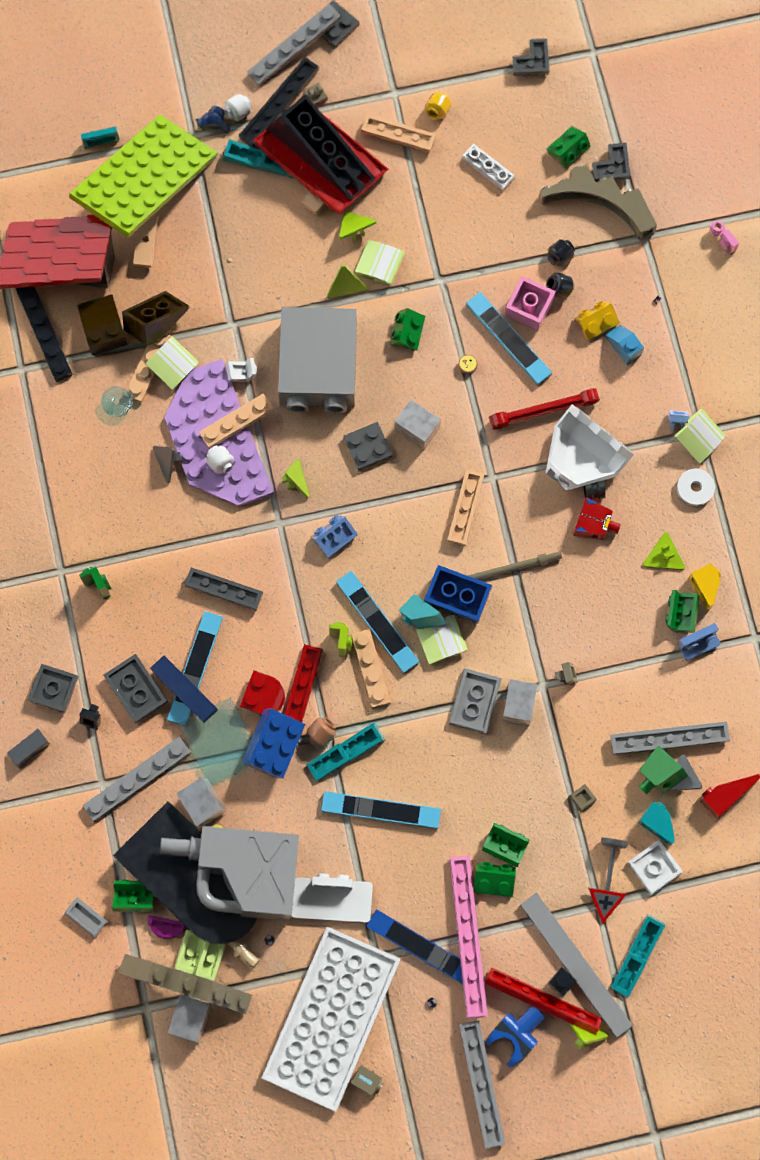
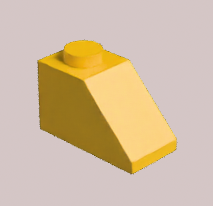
[689,563,721,611]

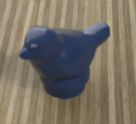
[195,105,229,132]

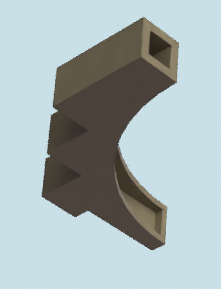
[539,164,657,240]
[118,954,252,1014]

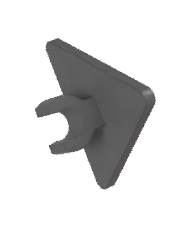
[153,445,181,483]
[669,754,703,791]

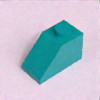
[399,594,446,629]
[638,801,675,846]

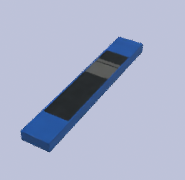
[366,909,463,984]

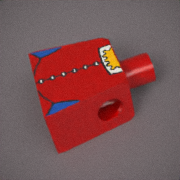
[573,497,621,540]

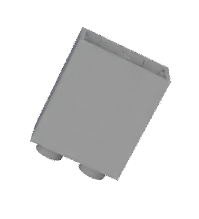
[278,307,357,413]

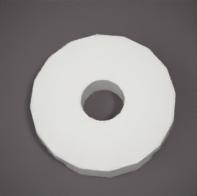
[676,468,715,507]

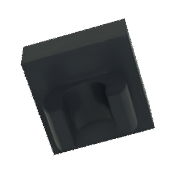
[79,704,101,730]

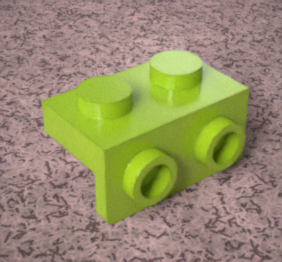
[329,622,352,657]

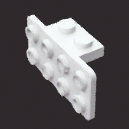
[292,873,373,923]

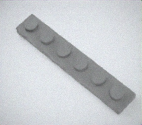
[247,3,342,87]
[610,721,730,755]
[82,737,191,822]
[459,1021,505,1149]

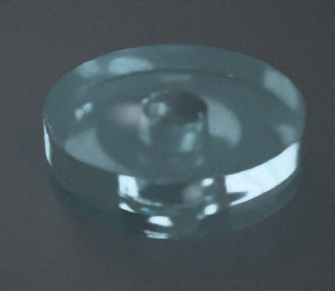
[101,386,132,417]

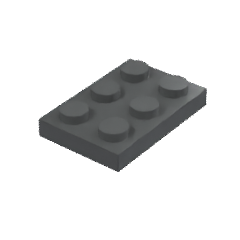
[103,654,168,724]

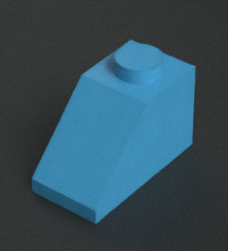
[605,325,644,365]

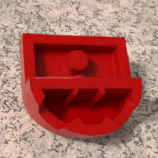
[240,670,285,716]

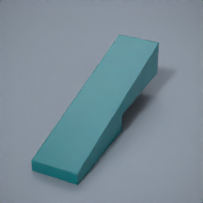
[222,139,294,178]
[306,723,386,781]
[611,914,666,998]

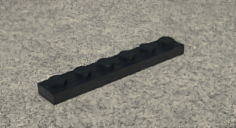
[239,57,319,148]
[15,287,73,382]

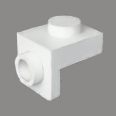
[226,358,257,382]

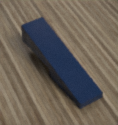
[150,655,218,723]

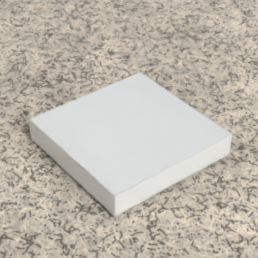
[627,840,683,896]

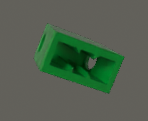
[638,745,689,795]

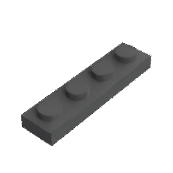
[184,567,263,611]

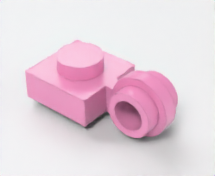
[710,221,739,254]

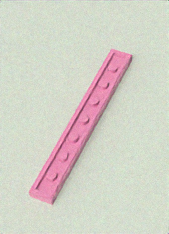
[449,856,488,1019]

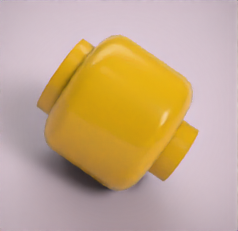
[425,92,451,120]

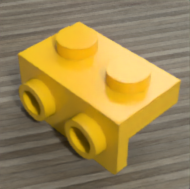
[574,301,620,340]

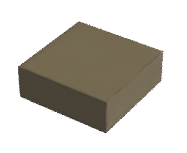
[569,784,597,812]

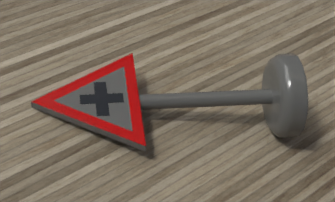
[588,837,629,924]

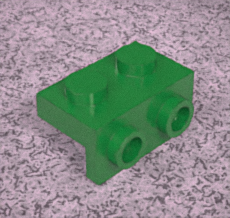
[546,126,591,168]
[390,308,426,351]
[79,567,112,599]
[666,590,700,633]
[481,823,530,867]
[473,862,516,897]
[112,879,155,912]

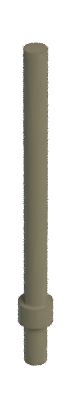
[467,551,562,580]

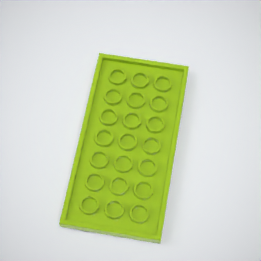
[69,114,218,238]

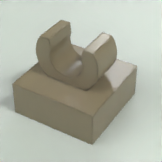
[303,83,328,106]
[555,662,578,684]

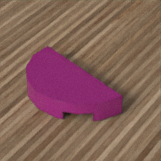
[148,915,186,939]

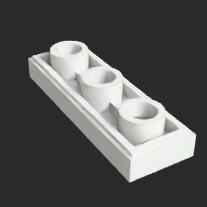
[462,144,515,191]

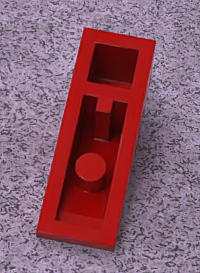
[700,774,760,819]

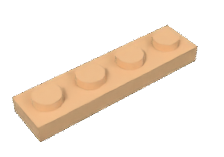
[361,114,436,153]
[124,334,171,403]
[199,394,273,449]
[447,469,484,546]
[351,629,391,708]

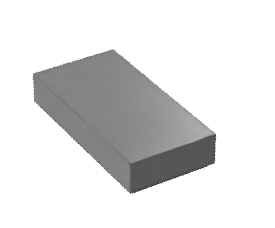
[64,897,108,938]

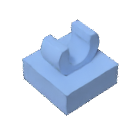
[668,410,689,430]

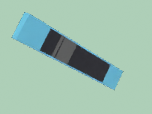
[466,292,552,386]
[336,570,419,674]
[167,611,223,726]
[321,791,441,829]

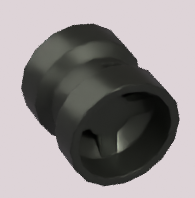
[583,480,606,500]

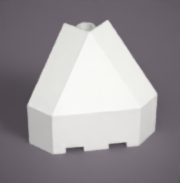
[546,404,634,491]

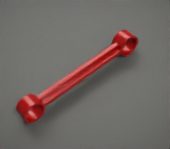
[489,388,600,430]

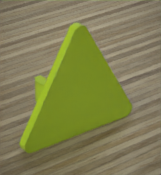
[339,212,377,240]
[327,265,367,299]
[282,459,310,498]
[643,532,685,570]
[569,1023,608,1049]

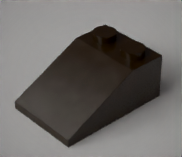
[122,291,189,345]
[77,294,128,356]

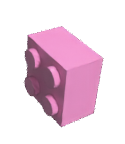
[505,276,556,331]

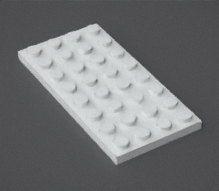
[262,927,401,1111]

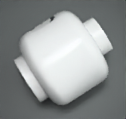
[224,94,252,121]
[206,446,234,474]

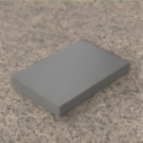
[449,668,502,734]

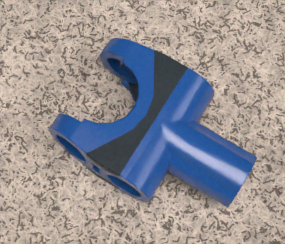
[484,1006,545,1068]

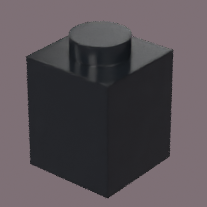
[547,967,577,997]

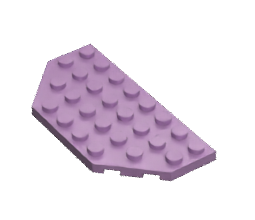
[164,359,274,507]

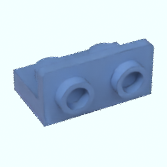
[311,515,358,557]
[678,623,720,660]

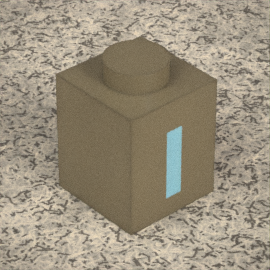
[351,1065,384,1096]

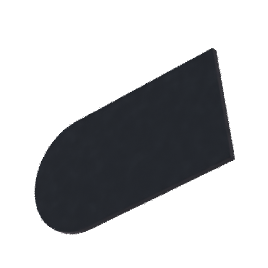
[113,801,257,944]

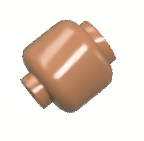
[307,717,336,746]

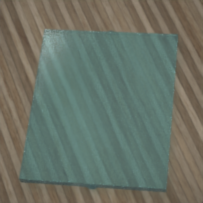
[178,697,251,785]

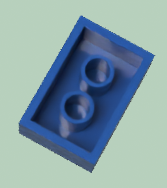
[424,565,492,624]
[242,708,305,779]

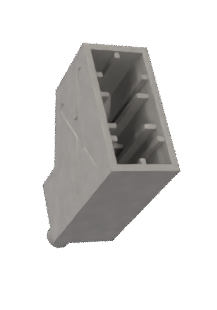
[160,826,299,921]

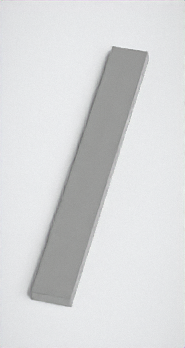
[520,893,633,1038]

